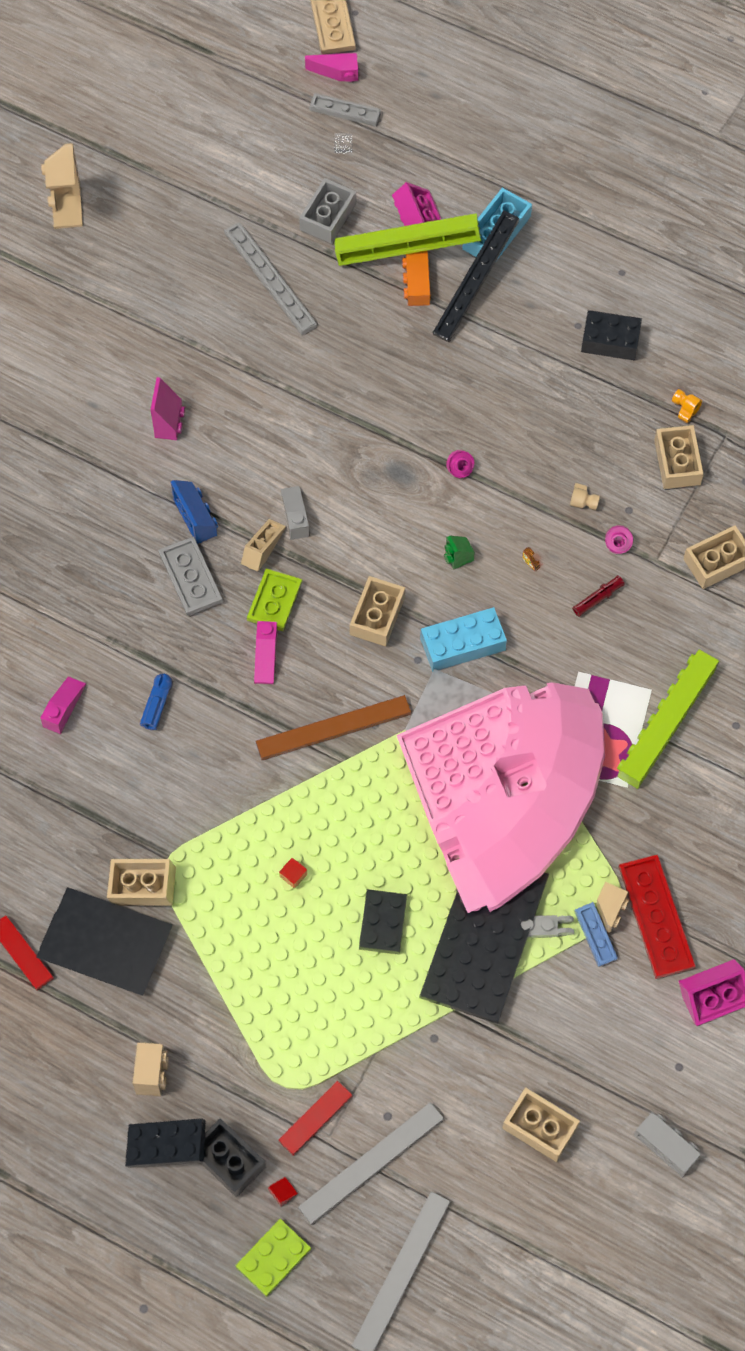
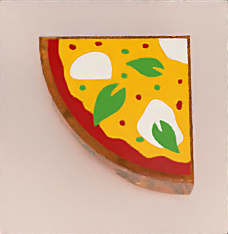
[522,547,540,572]

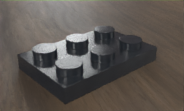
[359,889,407,954]

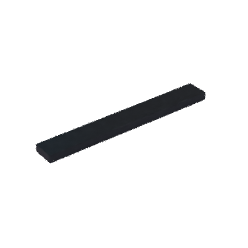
[432,210,520,342]

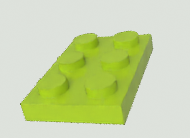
[247,569,302,632]
[235,1219,311,1297]

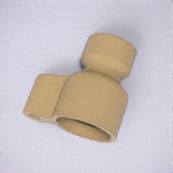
[570,483,600,510]

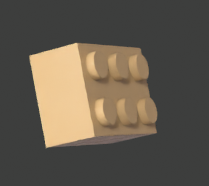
[654,425,703,489]
[683,525,745,589]
[350,576,405,647]
[107,859,176,906]
[502,1087,580,1162]

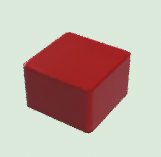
[279,858,307,888]

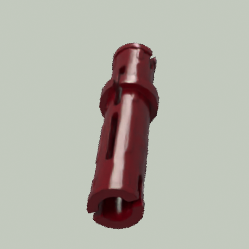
[572,575,625,617]

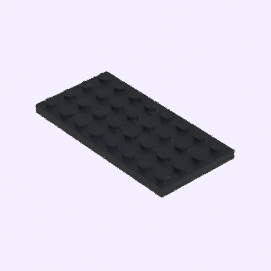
[420,872,549,1024]

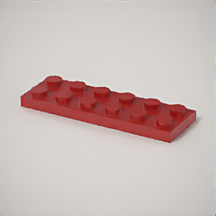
[618,854,695,979]

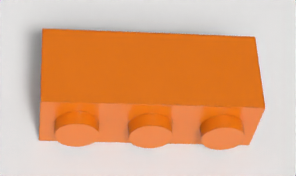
[402,250,430,306]

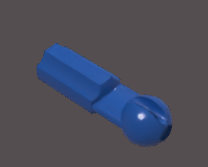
[140,673,173,730]

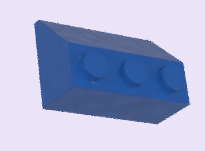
[170,480,218,544]

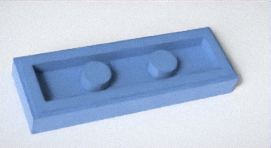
[574,902,618,967]

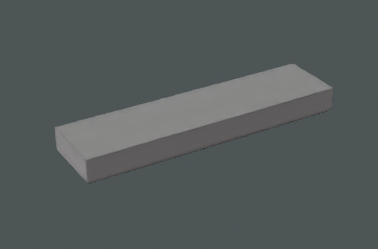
[309,93,381,127]

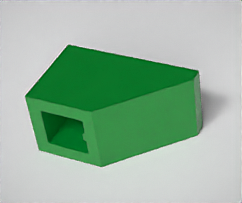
[444,535,475,569]

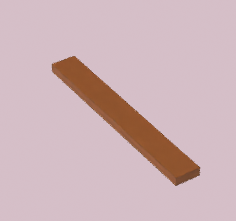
[256,695,411,760]

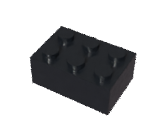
[581,310,642,361]
[201,1118,266,1198]

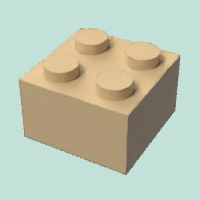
[133,1042,169,1096]

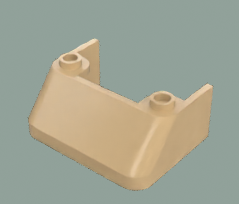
[41,143,83,229]

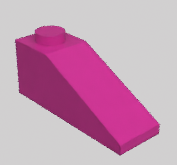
[305,53,358,82]
[254,621,278,684]
[40,676,86,734]

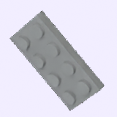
[158,536,223,616]

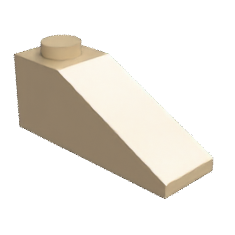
[241,519,286,571]

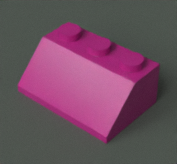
[392,182,441,226]
[678,959,745,1026]

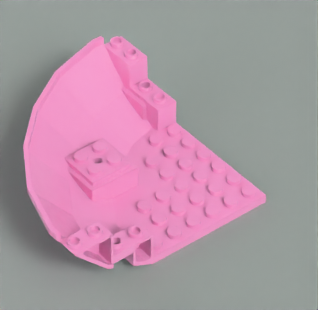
[397,682,605,913]

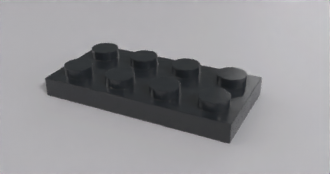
[125,1118,206,1168]

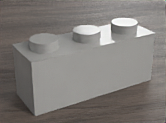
[634,1112,701,1177]

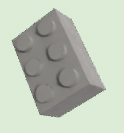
[299,178,356,244]

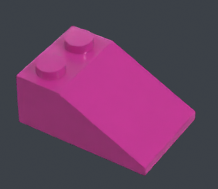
[150,377,185,440]

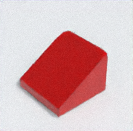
[268,1177,298,1207]

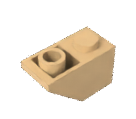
[596,882,629,933]

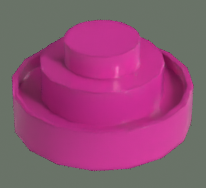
[446,450,474,478]
[605,525,633,554]

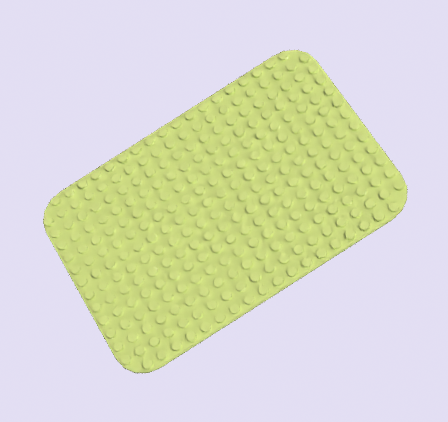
[168,730,622,1090]

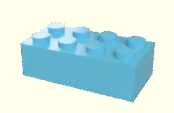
[462,188,532,261]
[420,607,507,672]

